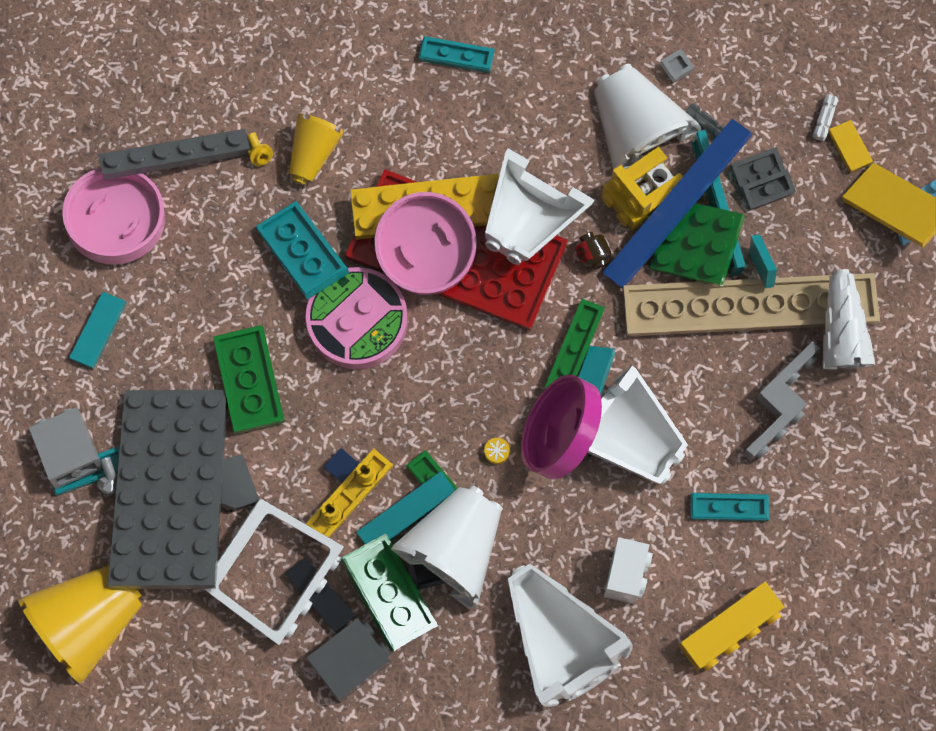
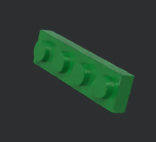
[544,299,605,390]

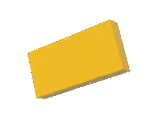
[828,120,873,174]

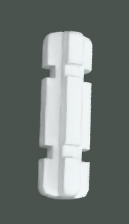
[813,94,838,141]

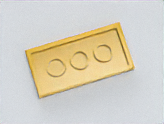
[842,162,936,248]

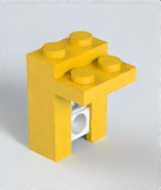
[602,147,683,230]

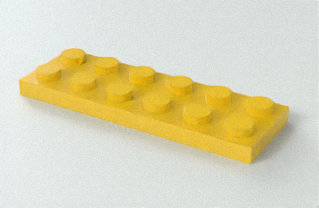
[351,173,499,240]

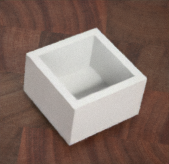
[604,537,653,604]

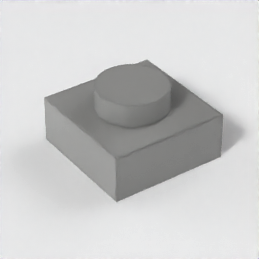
[660,49,695,83]

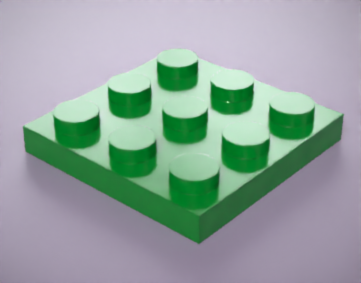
[650,203,745,287]

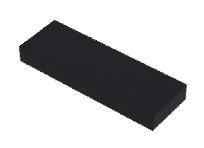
[285,557,356,634]

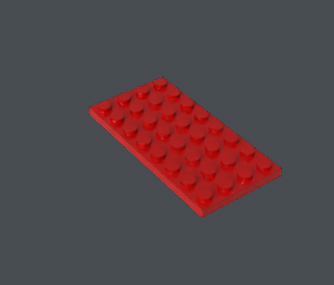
[345,169,568,331]

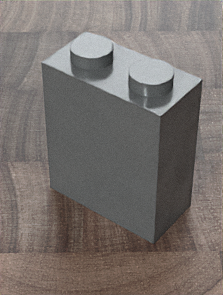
[307,618,391,703]

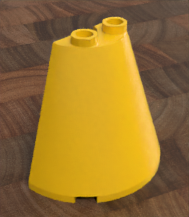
[18,565,142,684]

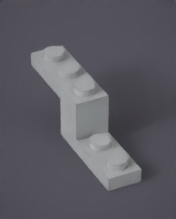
[743,341,820,462]

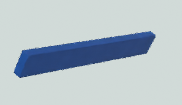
[603,119,753,289]

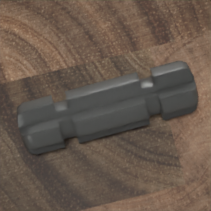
[686,103,725,138]

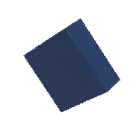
[324,448,359,484]

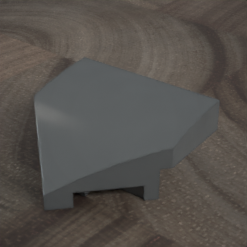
[221,454,259,512]

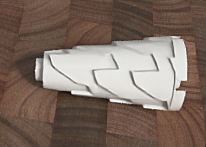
[822,269,875,370]

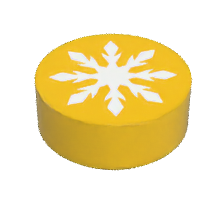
[484,438,510,465]

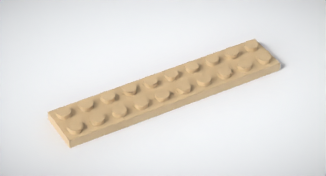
[623,273,880,337]

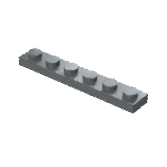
[98,129,250,180]

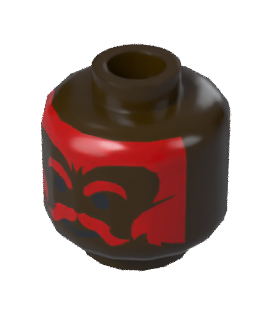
[575,232,612,271]

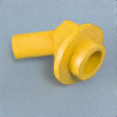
[247,132,273,167]

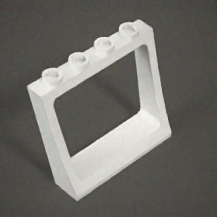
[205,498,344,645]

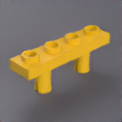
[306,448,393,538]

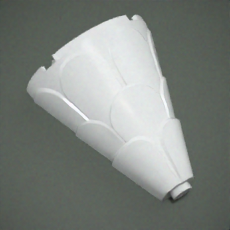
[508,564,633,707]

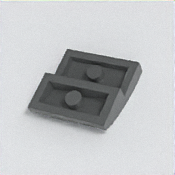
[729,147,796,209]

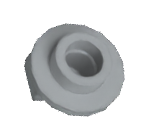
[97,457,118,495]

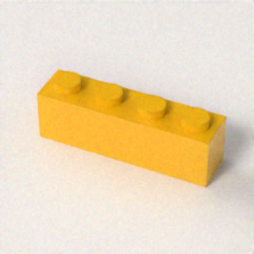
[678,581,785,672]

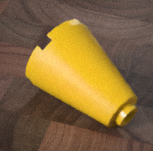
[289,113,344,185]

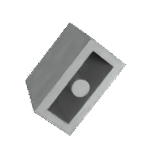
[29,407,103,489]

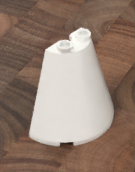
[594,64,701,169]
[485,148,594,265]
[587,366,688,485]
[391,485,503,610]

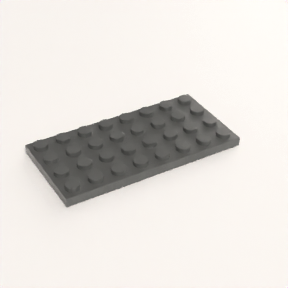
[108,390,227,589]

